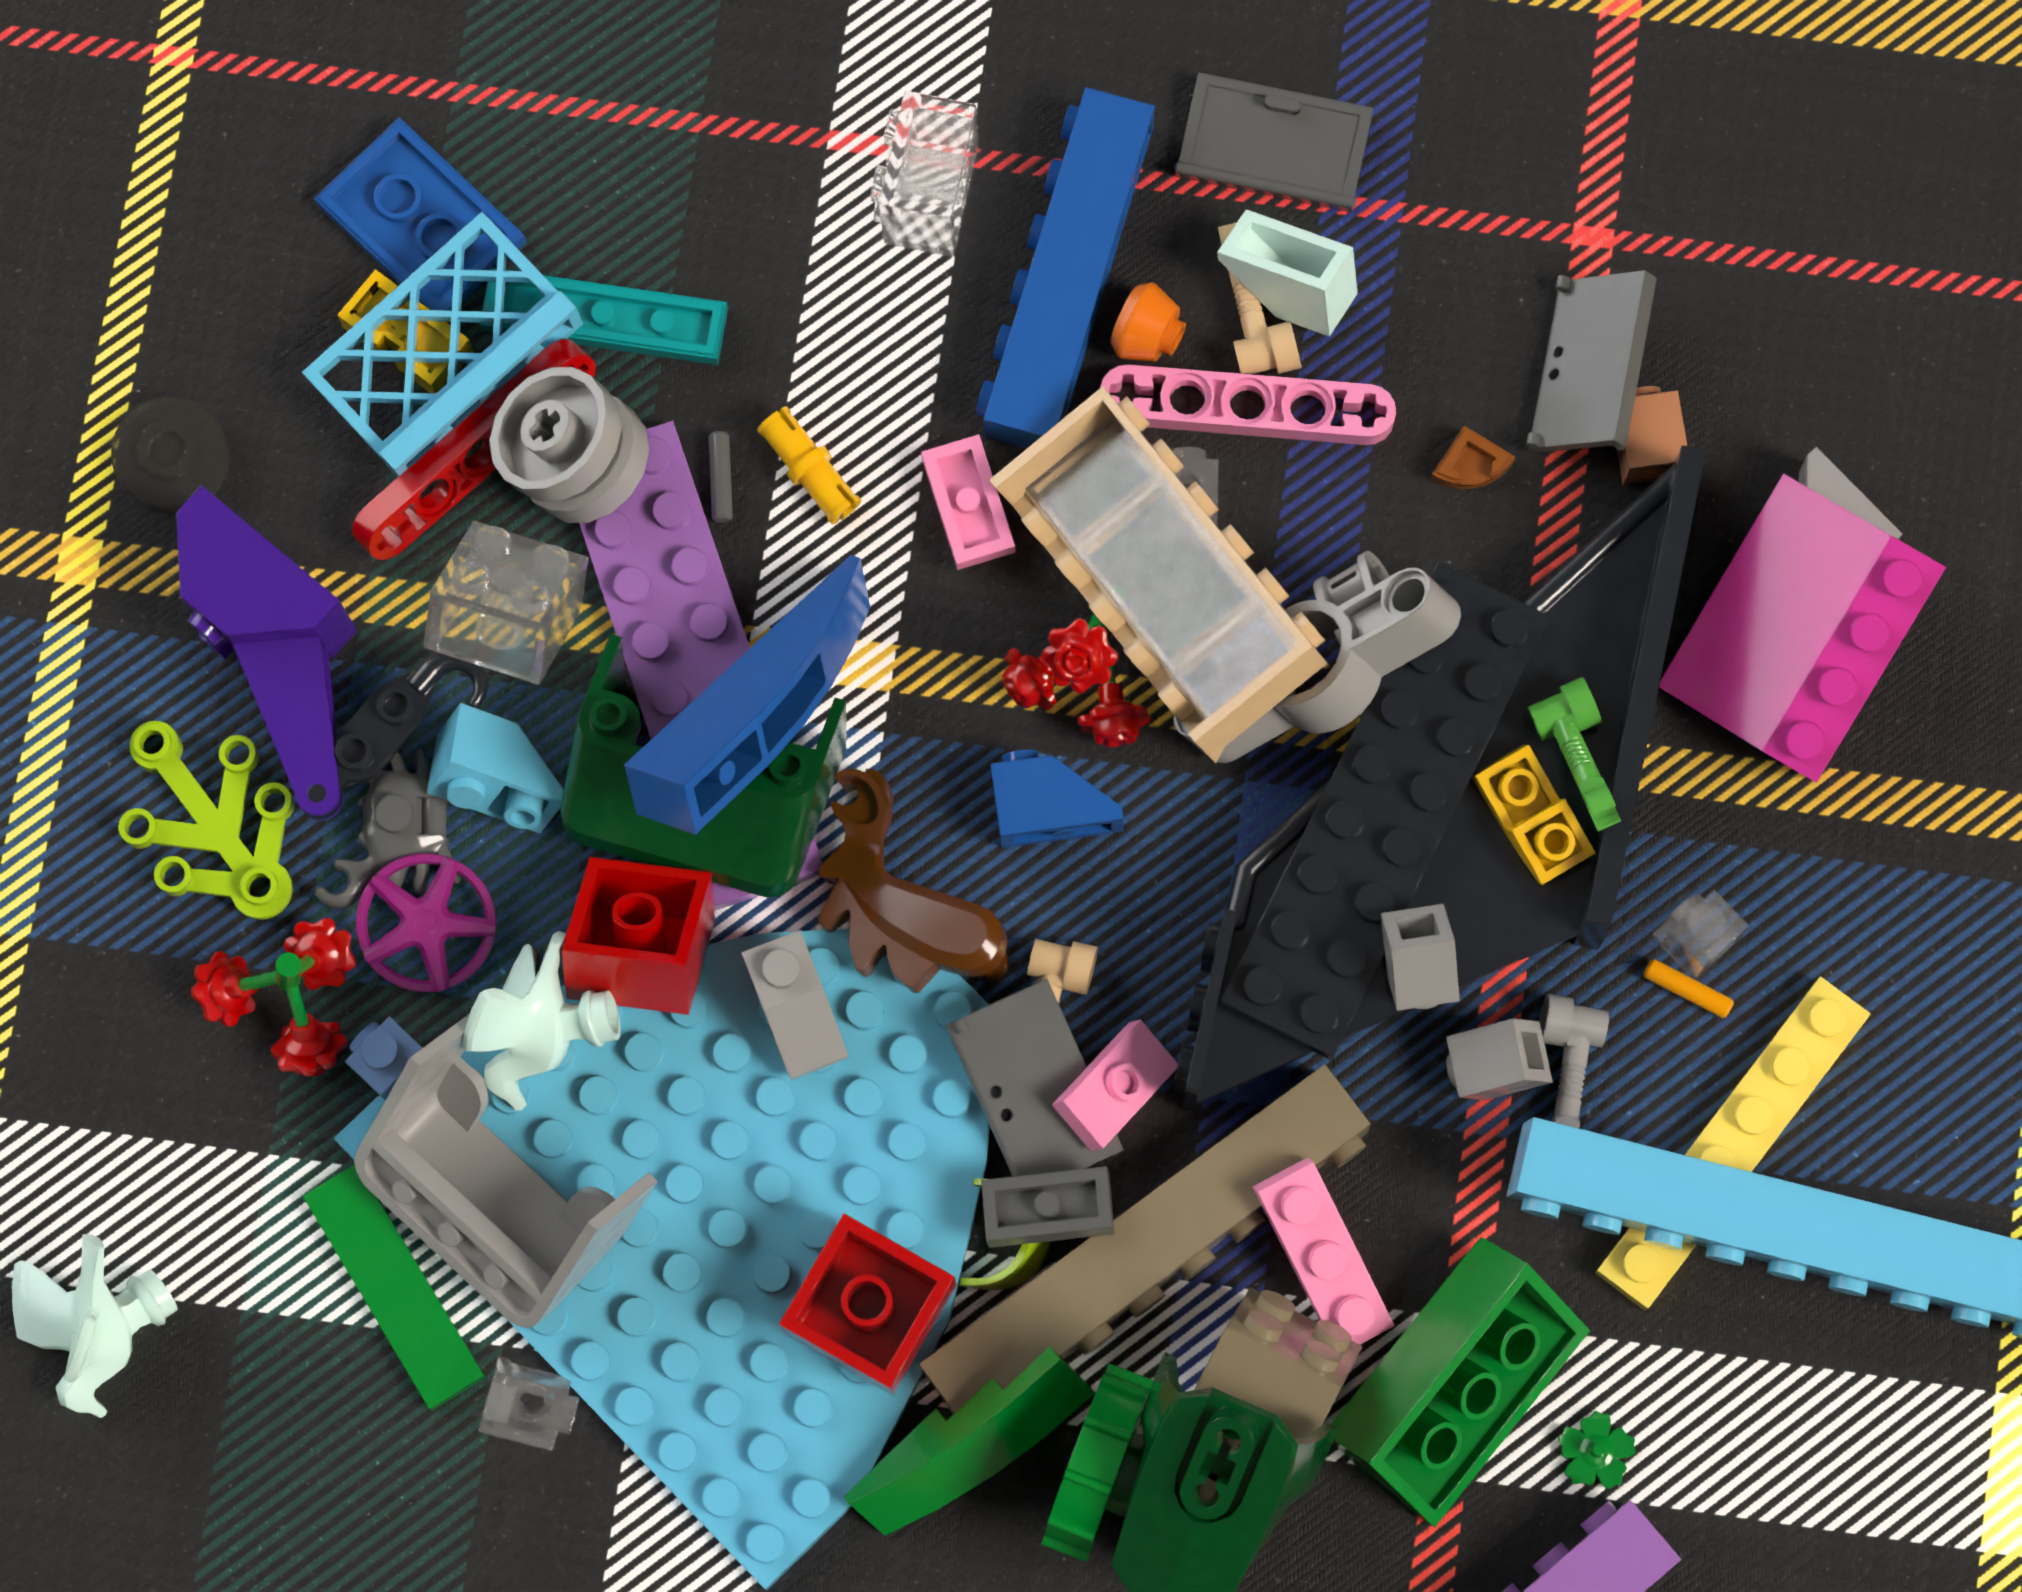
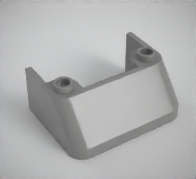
[354,1014,658,1328]

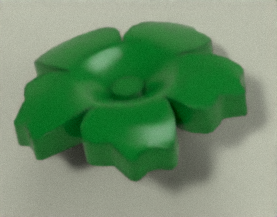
[1558,1411,1636,1490]

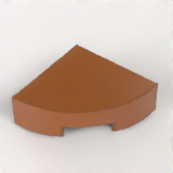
[1430,426,1515,489]

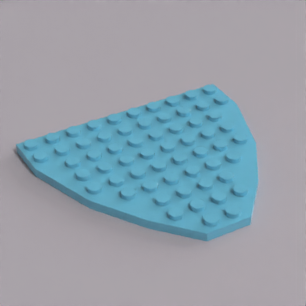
[334,929,990,1591]

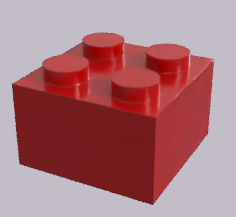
[561,857,715,1015]
[779,1213,957,1395]

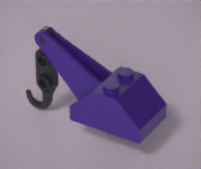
[176,485,488,821]

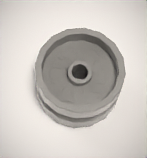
[490,367,649,523]

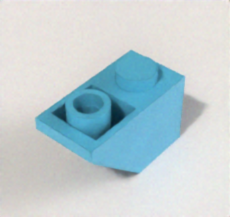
[427,703,564,833]

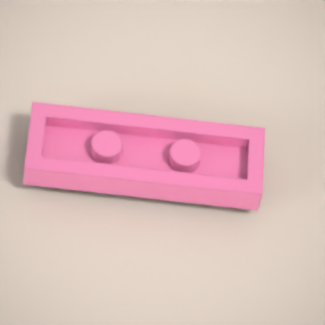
[1253,1157,1395,1345]

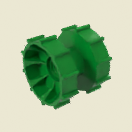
[1041,1364,1240,1562]

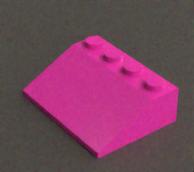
[1659,474,1946,783]

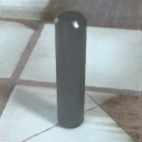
[708,431,733,523]

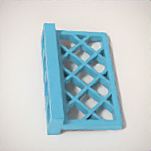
[302,212,583,478]

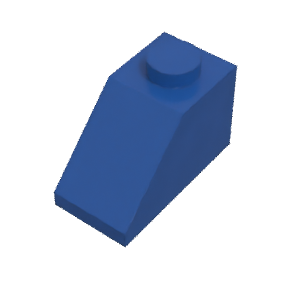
[991,750,1124,848]

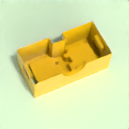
[338,269,474,394]

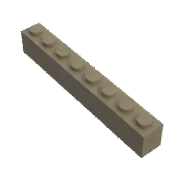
[919,1064,1371,1415]

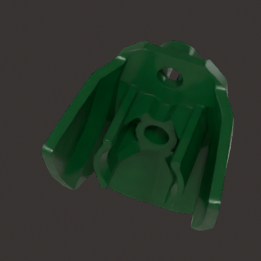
[1112,1352,1338,1592]

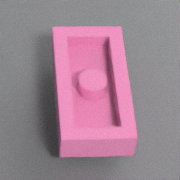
[921,434,1016,570]
[1052,1019,1178,1152]

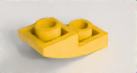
[1471,745,1595,885]

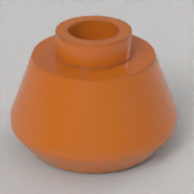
[1110,282,1186,362]

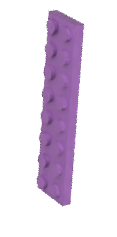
[579,421,822,911]

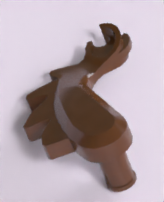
[818,768,1009,993]

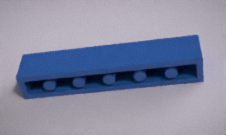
[976,87,1155,449]

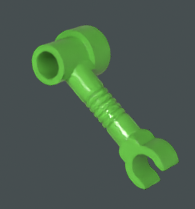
[1527,677,1621,831]

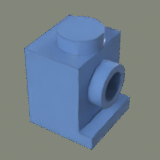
[345,1016,422,1100]

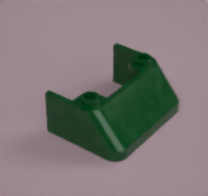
[561,634,846,897]

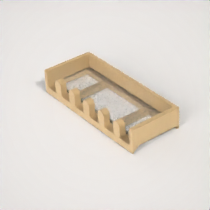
[990,386,1330,763]

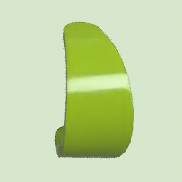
[959,1178,1050,1290]

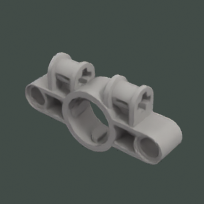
[1174,551,1461,763]

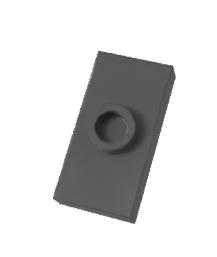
[981,1166,1115,1248]

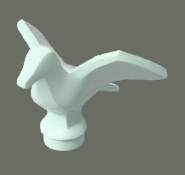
[462,931,621,1111]
[12,1234,178,1418]

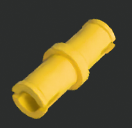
[757,406,862,525]

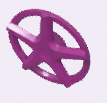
[356,853,496,992]

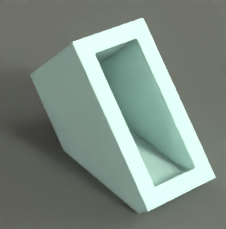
[1217,209,1357,337]

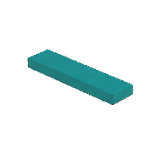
[480,268,728,365]

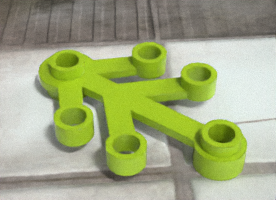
[118,721,295,920]

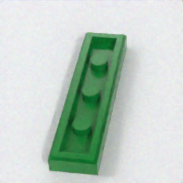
[303,1164,486,1411]

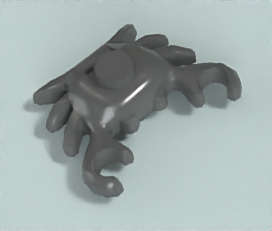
[315,748,462,910]

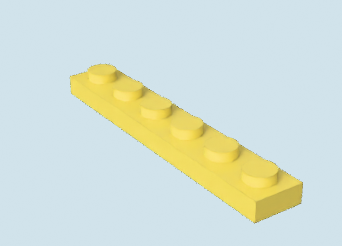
[1595,976,1871,1312]

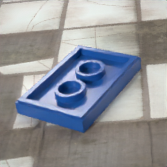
[314,117,526,311]

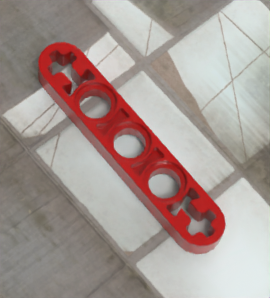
[352,339,596,560]

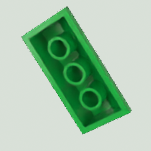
[1331,1237,1590,1528]

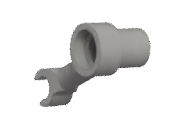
[1539,994,1609,1128]

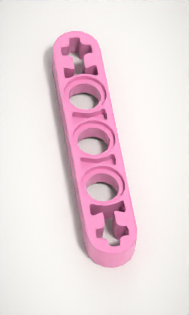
[1100,365,1396,445]

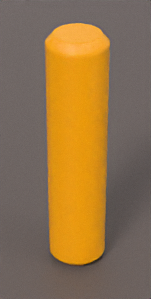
[1643,959,1734,1018]

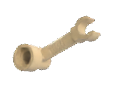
[1218,222,1302,374]
[1027,939,1098,1004]

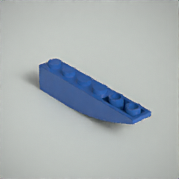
[624,555,870,835]

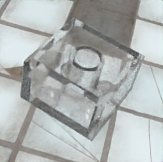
[871,90,979,257]
[423,520,589,685]

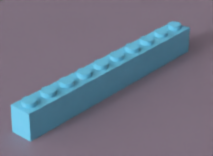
[1506,1117,2022,1338]

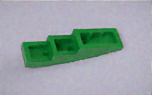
[844,1346,1095,1536]

